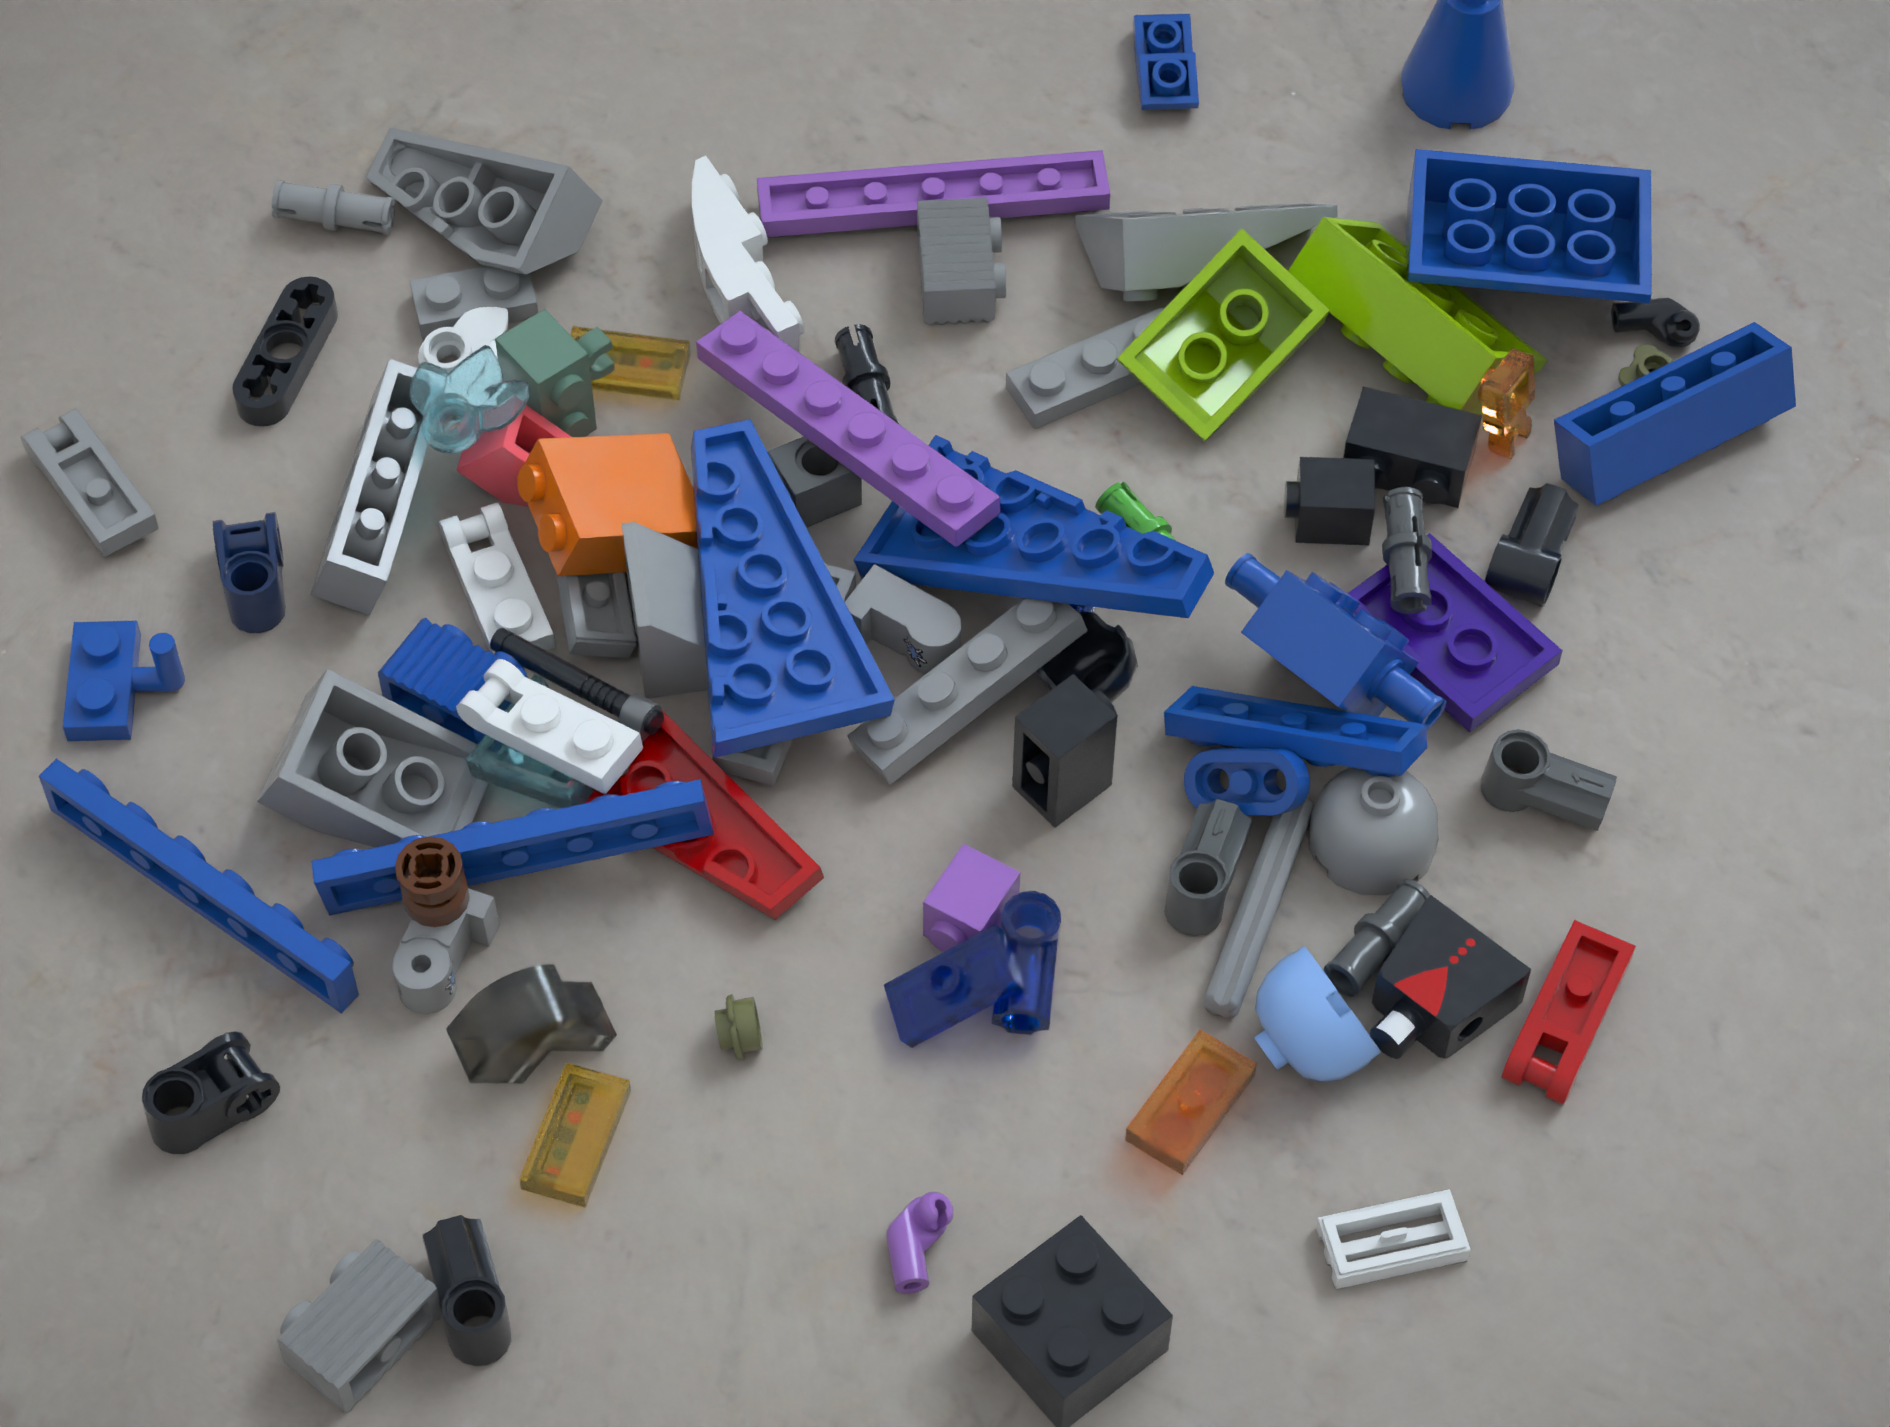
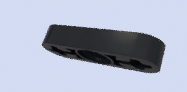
[232,276,338,426]

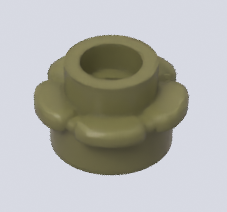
[714,994,763,1060]

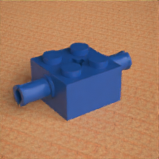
[1225,553,1446,730]

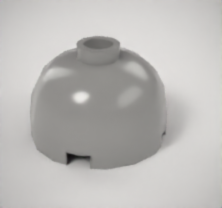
[1308,767,1439,895]

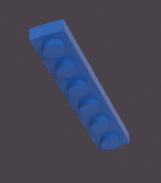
[39,758,359,1014]
[311,779,714,916]

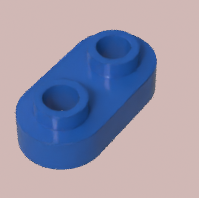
[1184,748,1310,816]

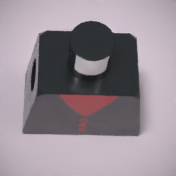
[1370,895,1531,1059]

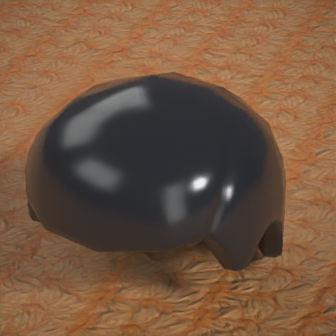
[1037,612,1138,703]

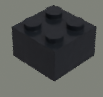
[971,1215,1173,1427]

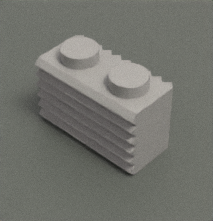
[917,198,1006,325]
[277,1239,442,1413]

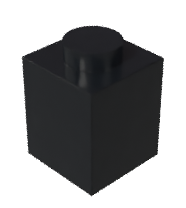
[1284,457,1375,545]

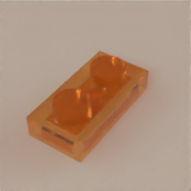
[1125,1029,1257,1175]

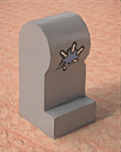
[845,564,961,674]
[392,888,500,1014]

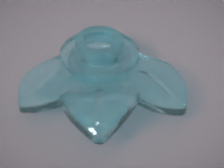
[410,345,530,454]

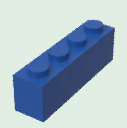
[1554,322,1796,506]

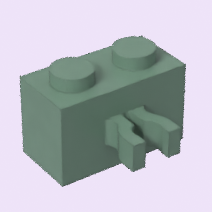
[495,309,615,437]

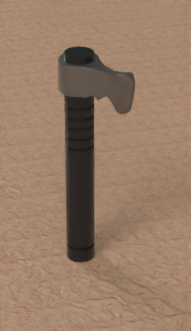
[490,628,664,776]

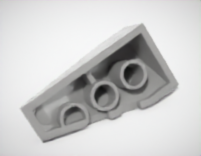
[366,128,603,275]
[1075,203,1338,301]

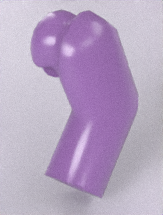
[886,1192,953,1294]

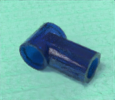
[992,891,1061,1035]

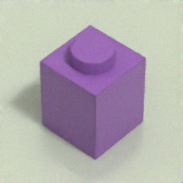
[923,843,1021,964]

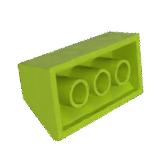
[1288,217,1548,417]

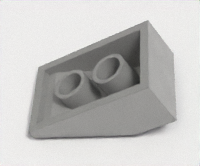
[257,669,500,847]

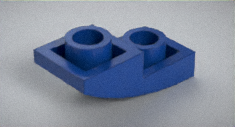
[1133,14,1199,110]

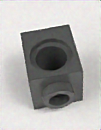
[768,436,862,528]

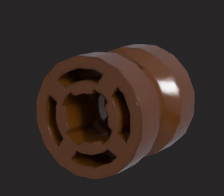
[395,836,470,927]

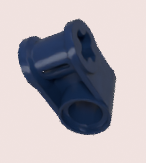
[213,512,286,633]

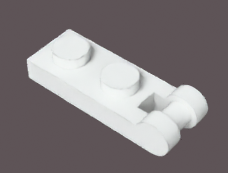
[438,502,556,655]
[456,659,643,794]

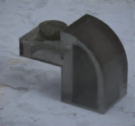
[446,964,617,1083]

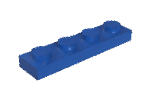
[1164,686,1427,777]

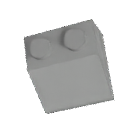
[622,522,708,698]

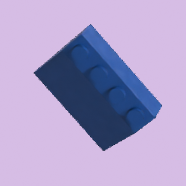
[1406,149,1652,303]

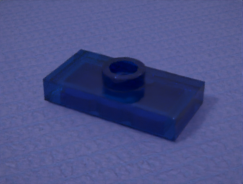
[884,924,1024,1048]

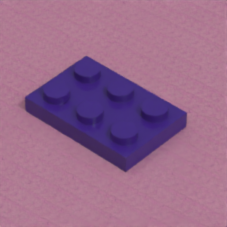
[1348,533,1563,733]

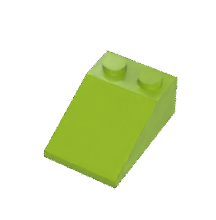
[1117,228,1330,442]

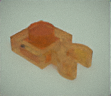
[1478,348,1535,459]

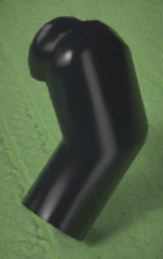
[1611,298,1700,347]

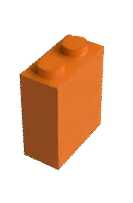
[517,433,698,577]

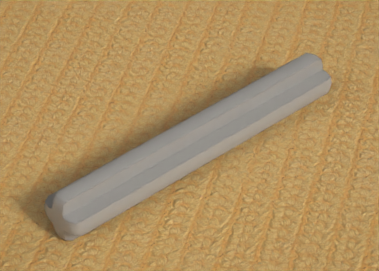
[1204,797,1314,1018]

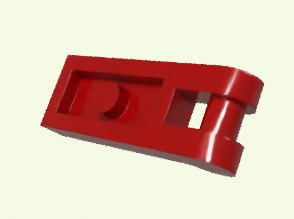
[1501,920,1636,1105]

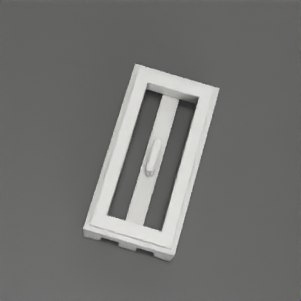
[1316,1189,1471,1290]

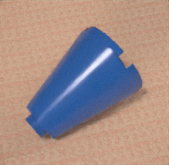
[1401,0,1514,129]

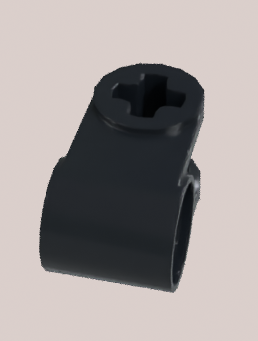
[142,1031,280,1154]

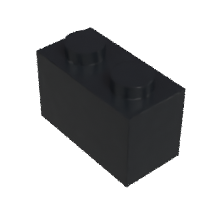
[1343,386,1482,508]
[1012,674,1118,828]

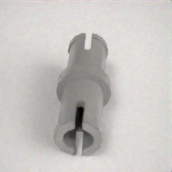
[271,180,395,235]

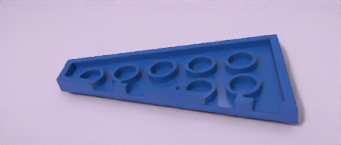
[691,419,895,758]
[853,435,1214,618]

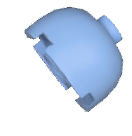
[1254,946,1381,1082]

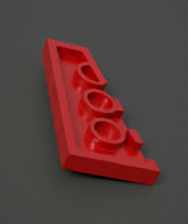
[557,710,824,920]

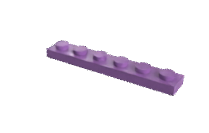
[757,150,1111,237]
[696,311,1000,547]

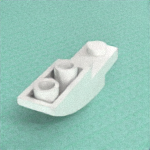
[692,156,804,353]

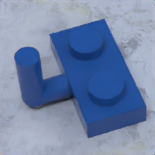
[63,621,185,741]

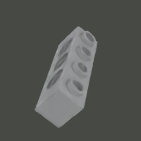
[310,359,447,615]

